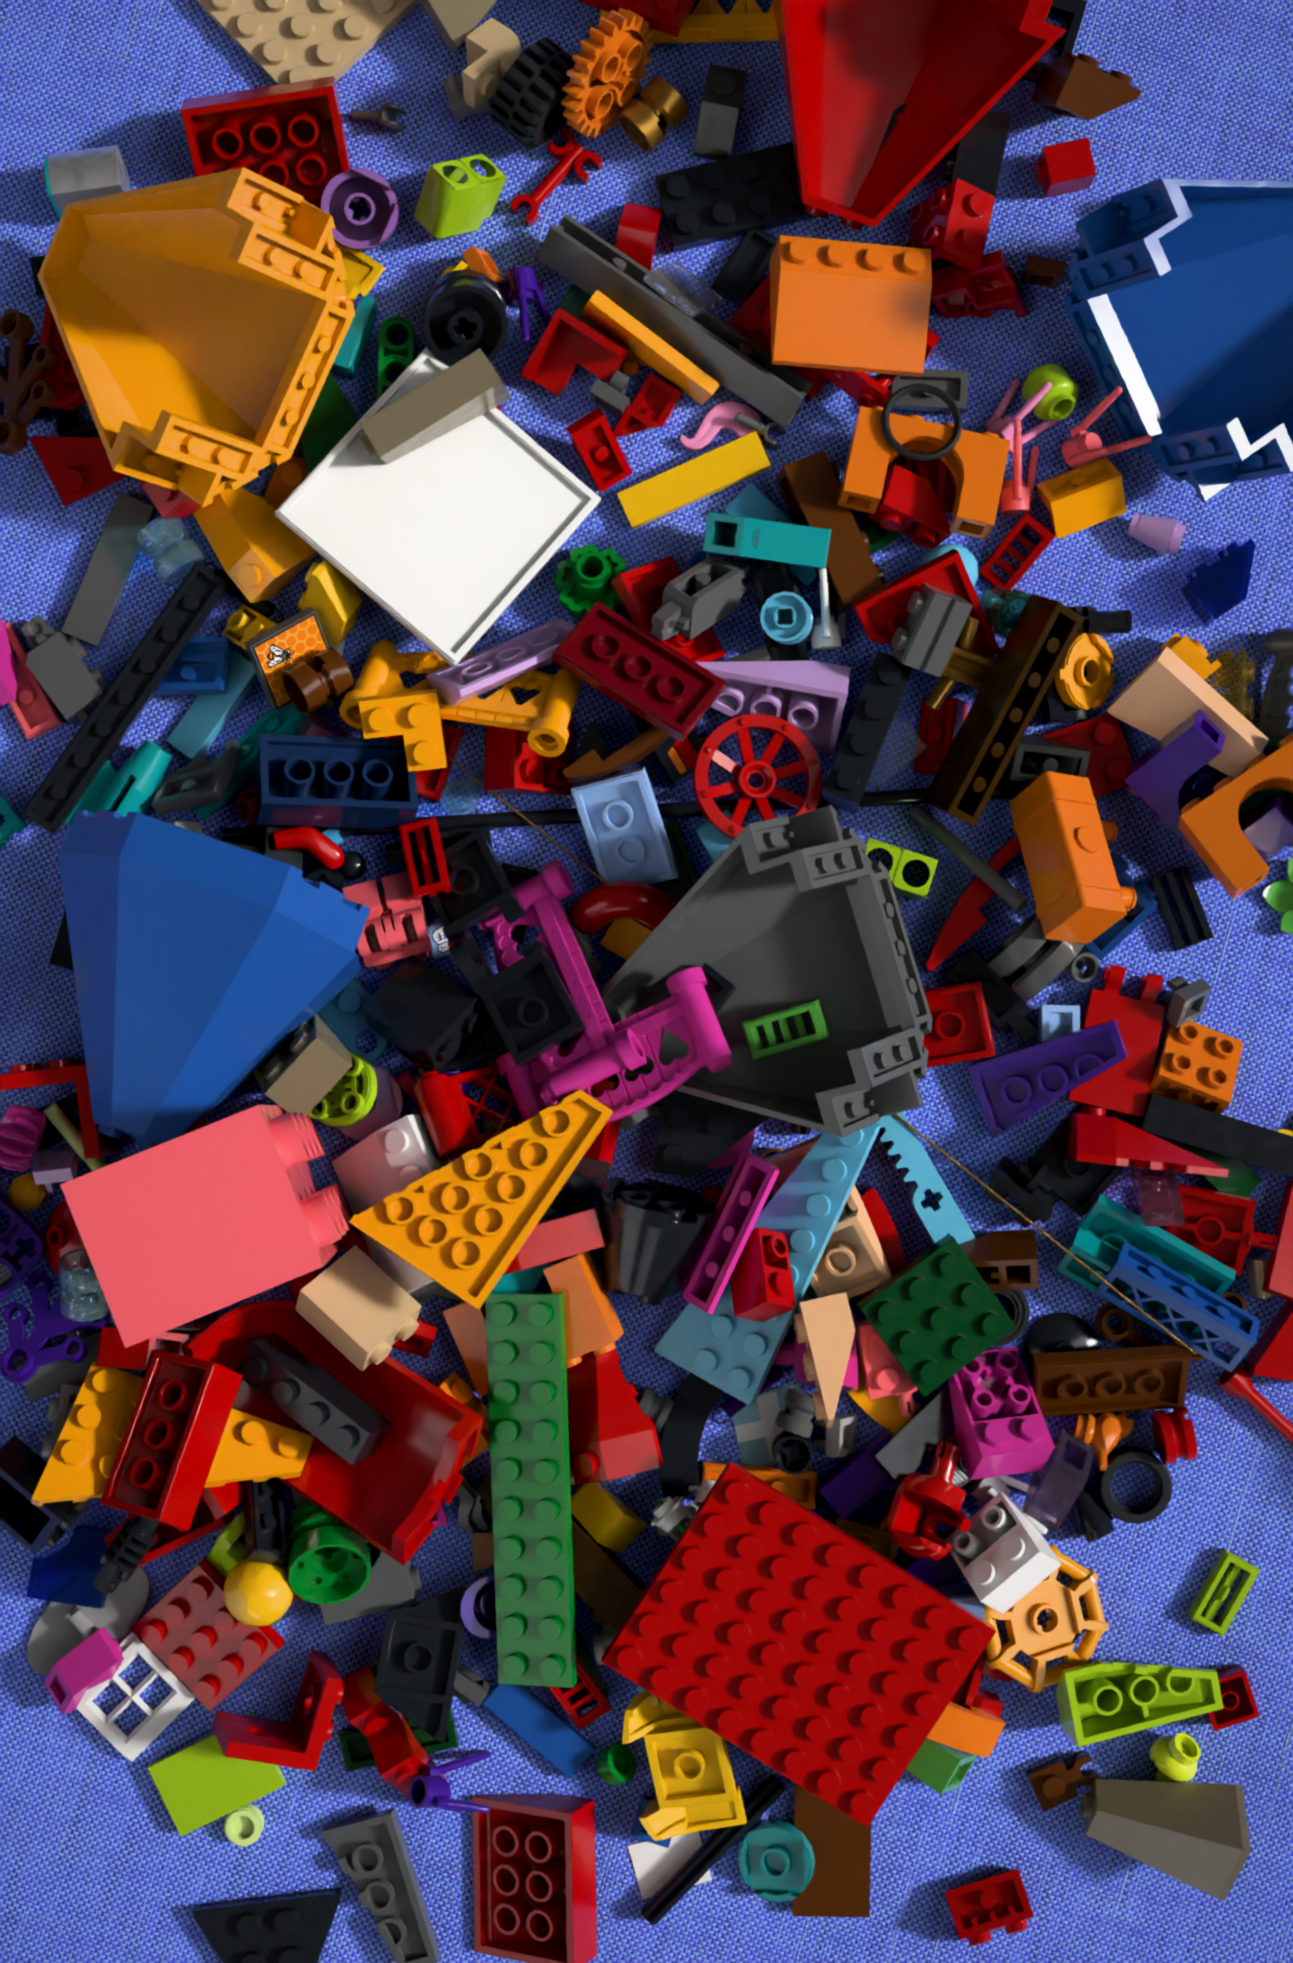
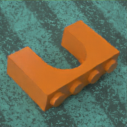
[837,406,1011,540]
[1177,733,1293,900]
[442,1251,624,1397]

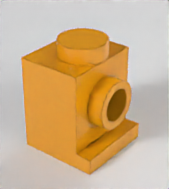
[1159,633,1222,680]

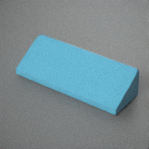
[166,649,259,761]

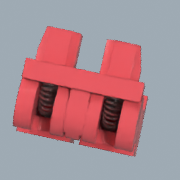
[342,870,433,971]

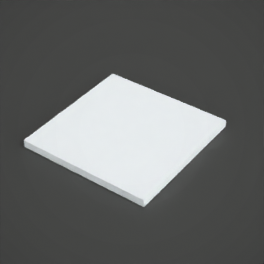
[275,347,601,668]

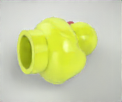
[1149,1733,1201,1782]

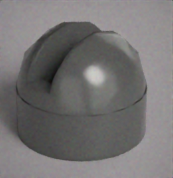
[1065,951,1099,983]

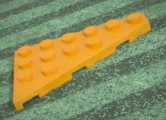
[349,1089,613,1311]
[31,1361,314,1507]

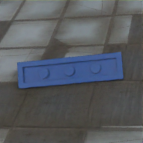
[1095,1241,1261,1373]

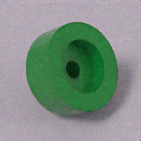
[596,1743,636,1786]

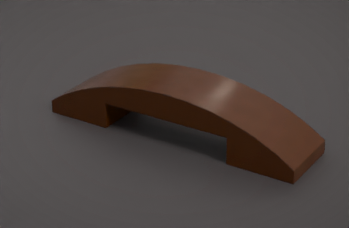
[562,726,670,783]

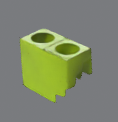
[413,153,507,239]
[864,838,938,900]

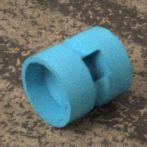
[760,591,814,645]

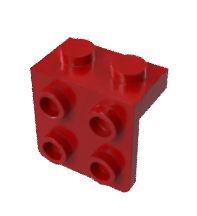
[904,178,995,272]

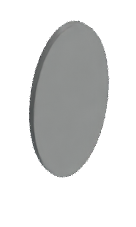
[27,1567,150,1676]

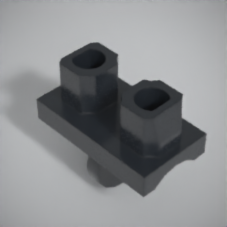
[984,1156,1057,1228]

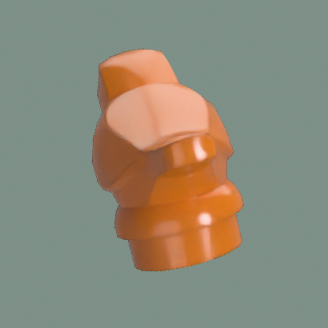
[1072,1411,1135,1471]

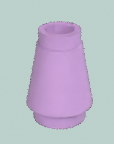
[1127,513,1187,556]

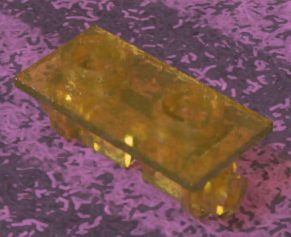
[1215,649,1256,720]

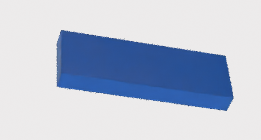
[483,1683,595,1779]

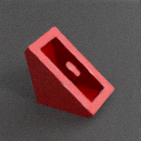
[615,203,663,271]

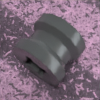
[638,1386,674,1434]

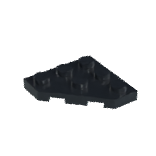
[652,1090,769,1177]

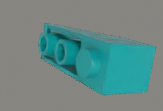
[703,512,832,569]

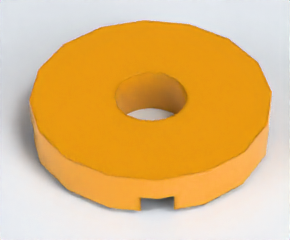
[1054,633,1115,710]

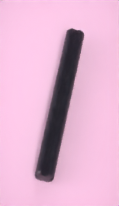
[641,1775,785,1925]

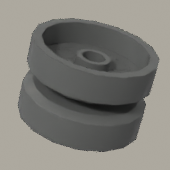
[986,912,1084,1002]

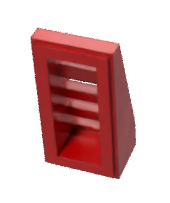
[978,512,1056,596]
[548,1652,612,1730]

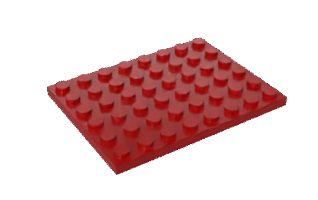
[602,1460,996,1827]

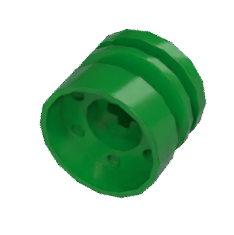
[286,1501,371,1604]

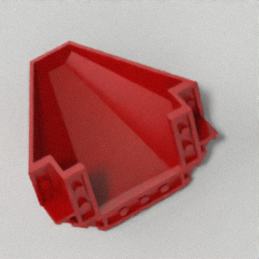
[773,0,1067,230]

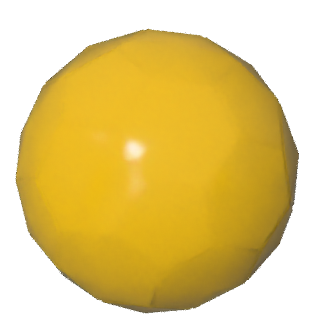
[223,1557,294,1627]

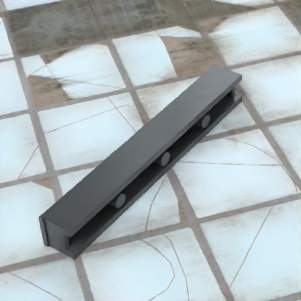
[535,214,814,428]

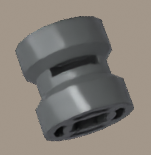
[775,1387,815,1438]

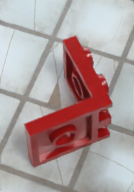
[0,1058,119,1159]
[212,1649,344,1771]

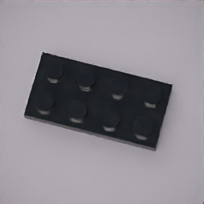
[655,142,818,253]

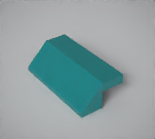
[1055,1193,1236,1333]

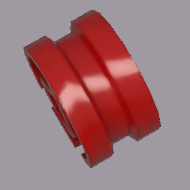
[1152,1406,1197,1465]

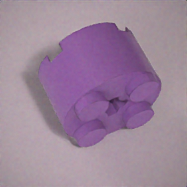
[321,168,400,250]

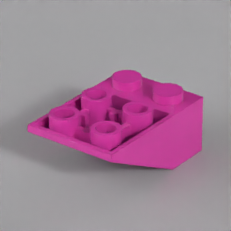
[948,1347,1055,1480]

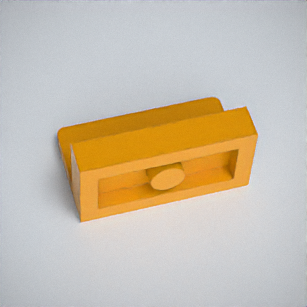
[1036,457,1127,539]

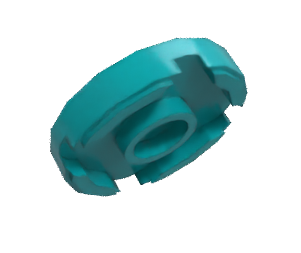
[737,1820,815,1903]

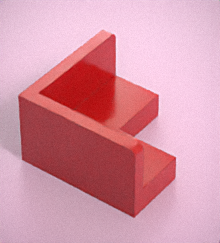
[520,308,631,397]

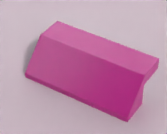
[679,1149,780,1314]

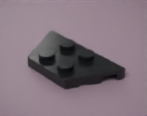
[373,1587,468,1743]
[193,1888,342,1963]

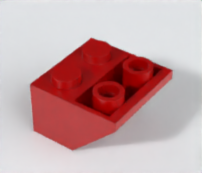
[484,720,573,796]

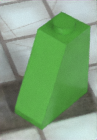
[905,1738,977,1794]

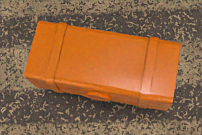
[1009,771,1137,944]

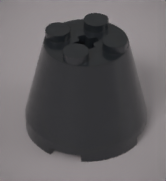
[599,1177,715,1305]

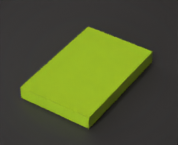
[147,1713,287,1837]

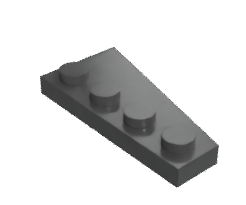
[320,1807,441,1963]

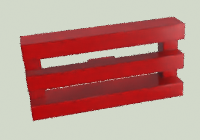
[398,817,452,901]

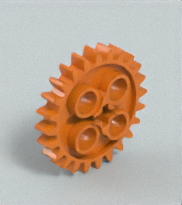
[561,8,653,138]

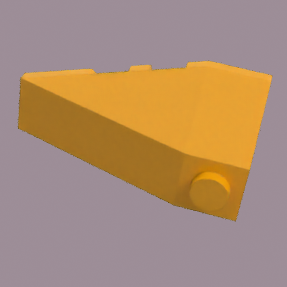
[192,486,318,603]

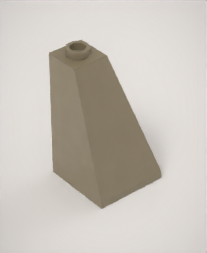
[1080,1779,1251,1900]

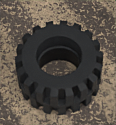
[490,38,575,149]

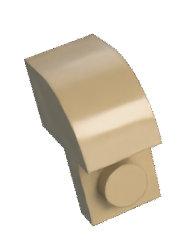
[462,17,521,109]

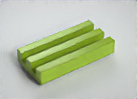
[1186,1548,1261,1637]

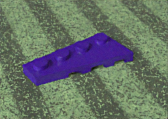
[968,1019,1128,1139]

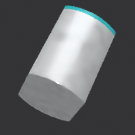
[42,145,131,220]

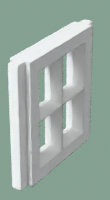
[77,1631,196,1762]

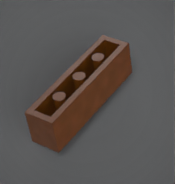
[775,451,885,616]

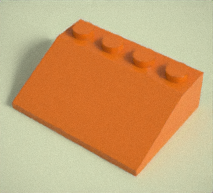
[770,235,932,377]

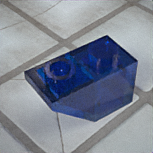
[1180,539,1255,626]

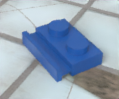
[155,637,232,696]

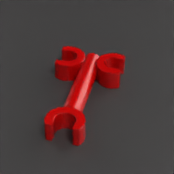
[510,127,602,227]

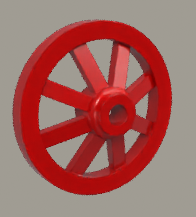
[692,714,822,840]

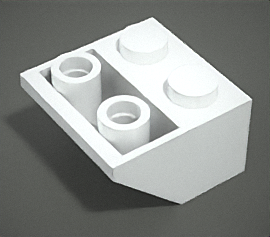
[945,1492,1062,1614]

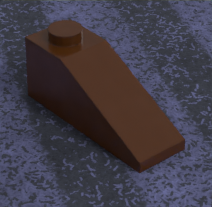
[959,1229,1039,1291]

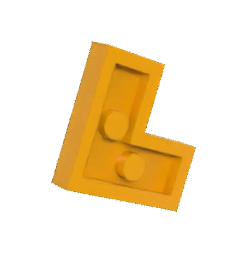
[358,689,447,772]

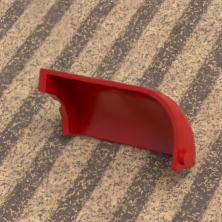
[187,1300,483,1566]

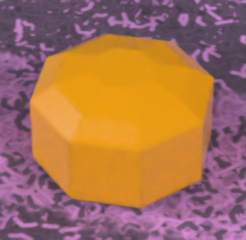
[8,1173,49,1211]

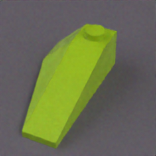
[1056,1661,1224,1747]

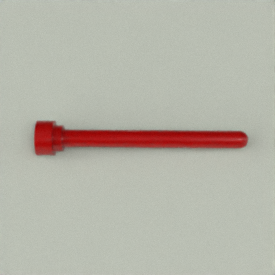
[1217,1364,1293,1445]

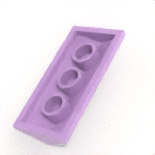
[427,619,576,708]

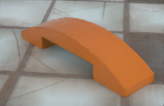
[926,1701,1005,1757]

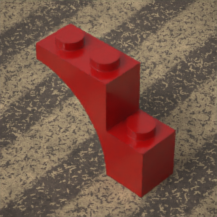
[342,1663,446,1800]

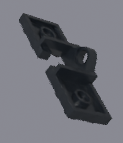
[416,829,587,1067]

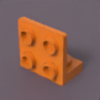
[1147,1021,1243,1114]

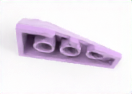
[696,660,851,754]

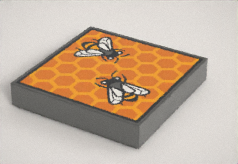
[244,607,329,711]

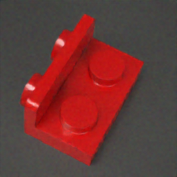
[945,1869,1034,1947]

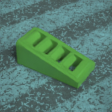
[741,999,830,1060]

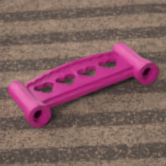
[477,859,647,1102]
[495,967,732,1123]

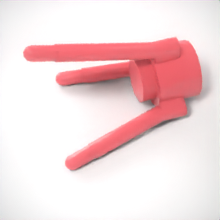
[1061,386,1152,468]
[998,419,1039,515]

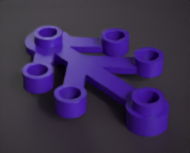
[0,1264,111,1383]

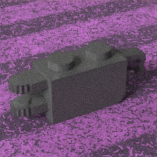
[651,555,750,641]
[21,615,110,725]

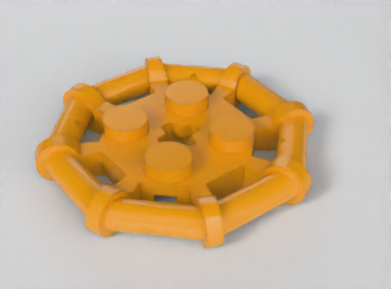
[984,1544,1109,1693]

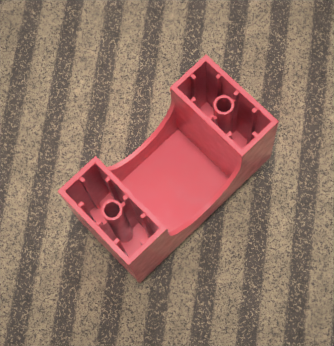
[60,1105,353,1348]

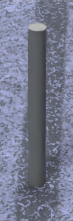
[909,804,1028,912]

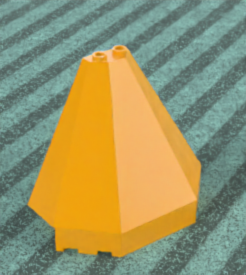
[37,167,355,508]

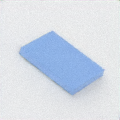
[570,767,679,885]

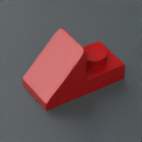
[566,408,632,493]

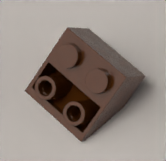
[1030,52,1141,120]

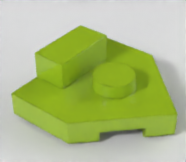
[206,1510,247,1578]

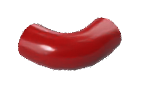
[570,880,677,935]

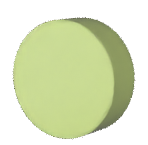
[224,1804,264,1846]

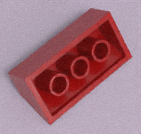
[99,1349,243,1531]

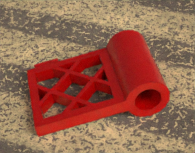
[412,1057,519,1161]

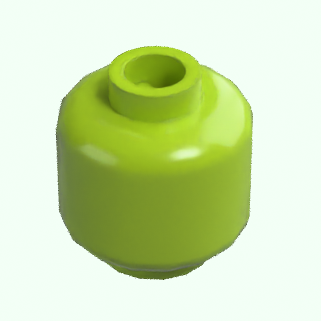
[1022,363,1079,421]

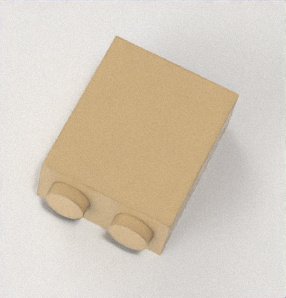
[295,1245,422,1372]

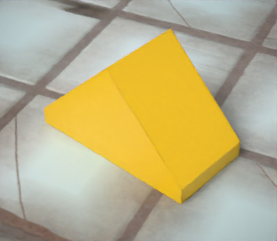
[571,1482,647,1554]

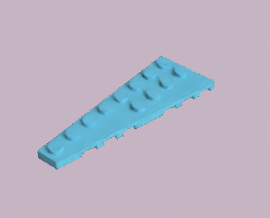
[654,1122,882,1406]

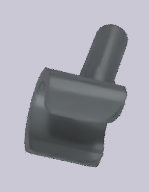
[352,103,407,132]
[734,412,785,449]

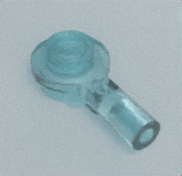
[440,763,485,815]

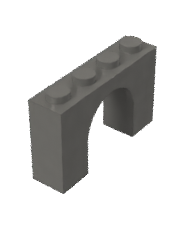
[291,1488,423,1626]

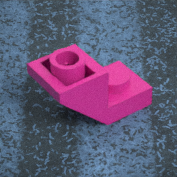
[44,1627,124,1715]

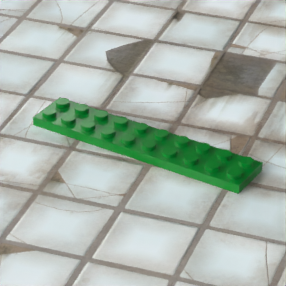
[485,1292,577,1688]

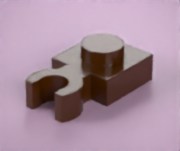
[1025,1751,1100,1812]

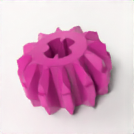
[0,1104,46,1172]

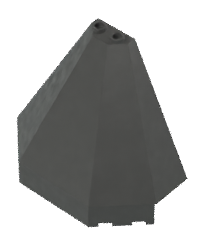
[599,805,933,1137]

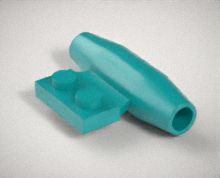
[65,739,173,824]

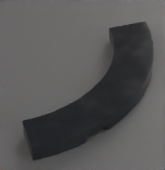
[660,1372,724,1499]

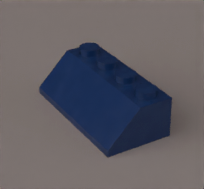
[255,733,418,829]

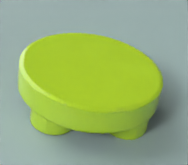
[308,1052,378,1128]

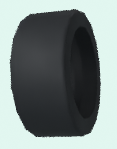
[1094,1446,1172,1524]

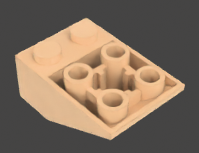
[793,1292,856,1429]

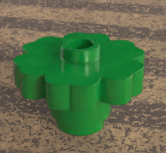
[554,544,626,618]

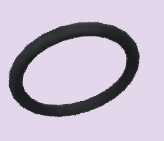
[881,384,962,461]

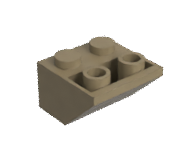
[263,1014,352,1116]

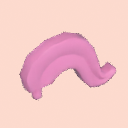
[679,401,762,452]

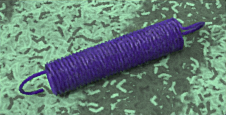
[712,1365,793,1424]

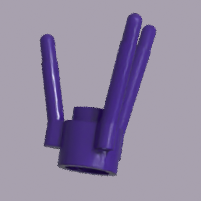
[501,266,552,342]
[409,1750,491,1813]

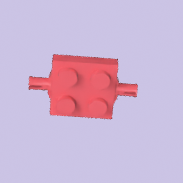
[855,1319,917,1417]

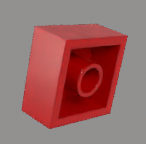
[1205,1664,1260,1731]

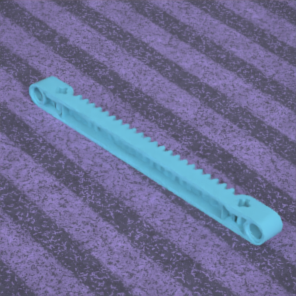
[694,809,975,1245]

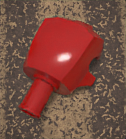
[887,1441,972,1561]

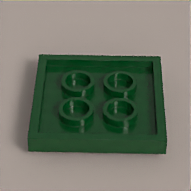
[856,1233,1016,1397]

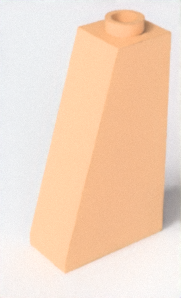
[1106,646,1269,779]

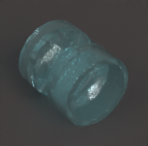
[136,516,207,585]
[59,1248,110,1322]

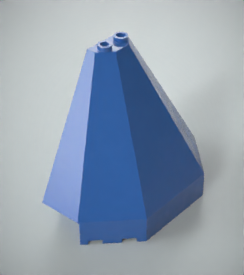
[1064,178,1293,503]
[58,809,370,1149]

